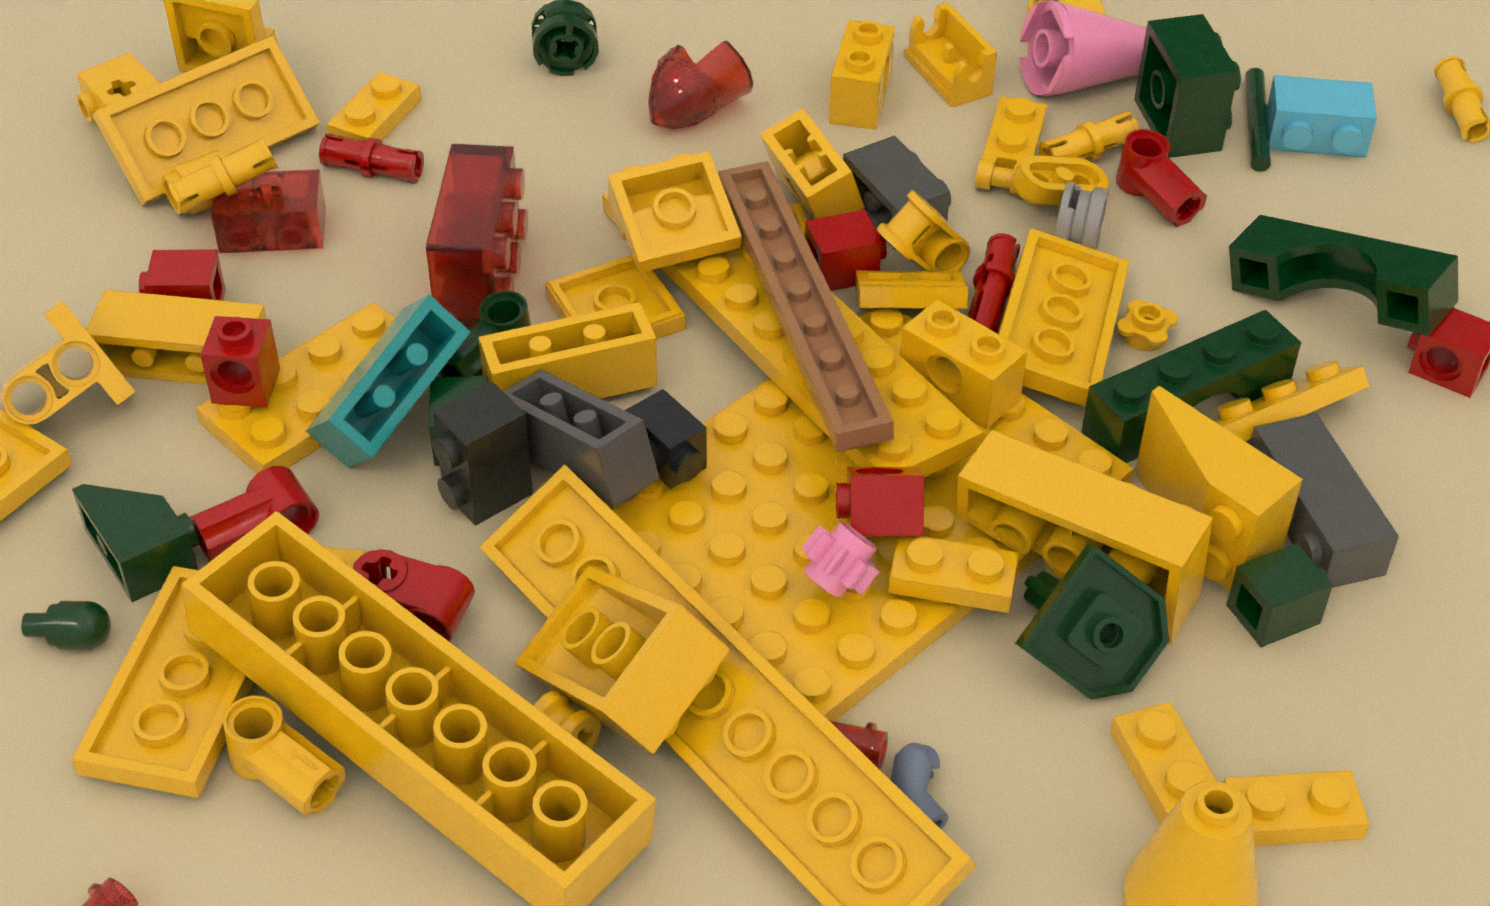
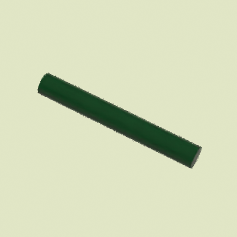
[1245,68,1271,172]

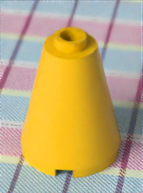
[1123,781,1260,906]

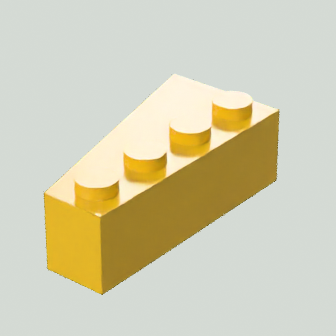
[957,430,1213,645]

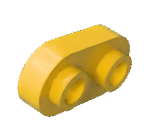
[1012,155,1109,205]

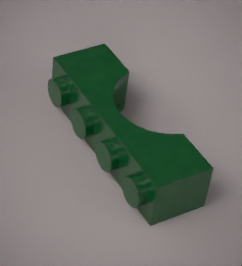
[1229,215,1458,336]
[1081,309,1301,463]

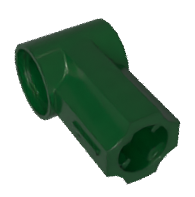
[438,291,531,377]

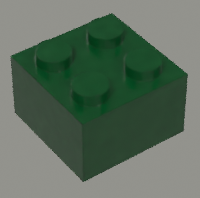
[1134,14,1241,158]

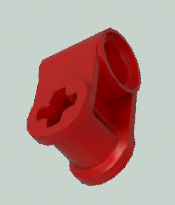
[353,549,475,642]

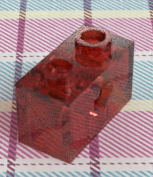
[211,169,326,253]

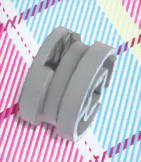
[1054,182,1108,250]

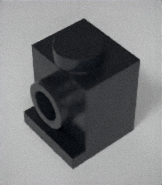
[625,389,707,489]

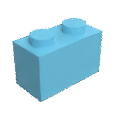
[1267,75,1377,158]

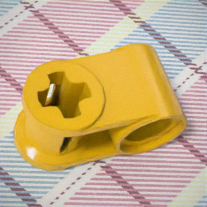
[876,190,970,271]

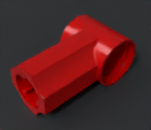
[1116,129,1207,227]
[189,466,319,562]

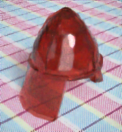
[648,41,754,129]

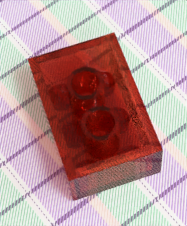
[426,144,528,329]

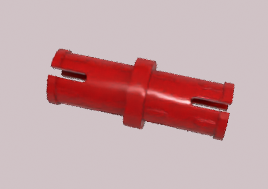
[319,133,424,182]

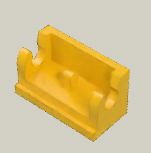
[904,2,997,108]

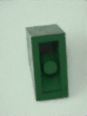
[72,484,200,603]

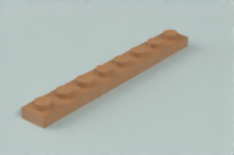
[718,161,894,452]

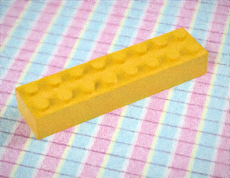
[181,511,656,906]

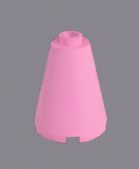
[1020,0,1146,97]

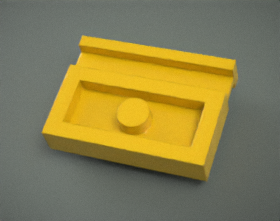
[855,270,968,310]

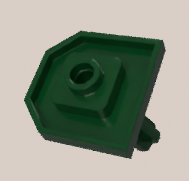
[1015,542,1169,699]

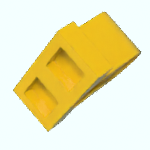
[1,300,136,424]

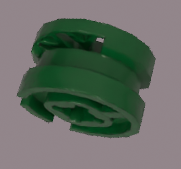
[531,0,599,76]

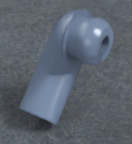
[891,742,949,829]

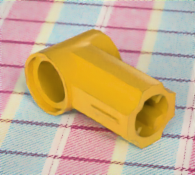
[223,695,346,816]

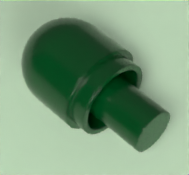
[21,601,111,650]

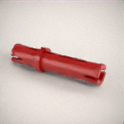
[968,233,1020,333]

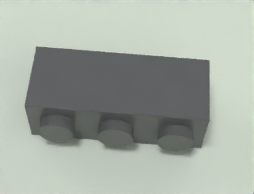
[503,369,659,507]
[1250,413,1399,588]

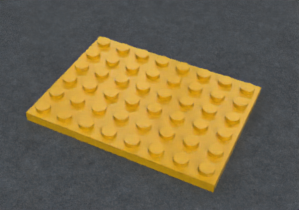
[604,308,1134,723]

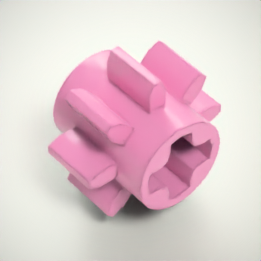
[802,521,880,598]

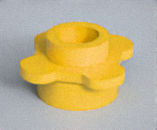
[1116,300,1178,351]

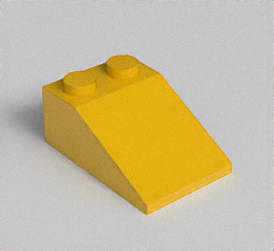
[1135,386,1303,591]
[514,565,730,754]

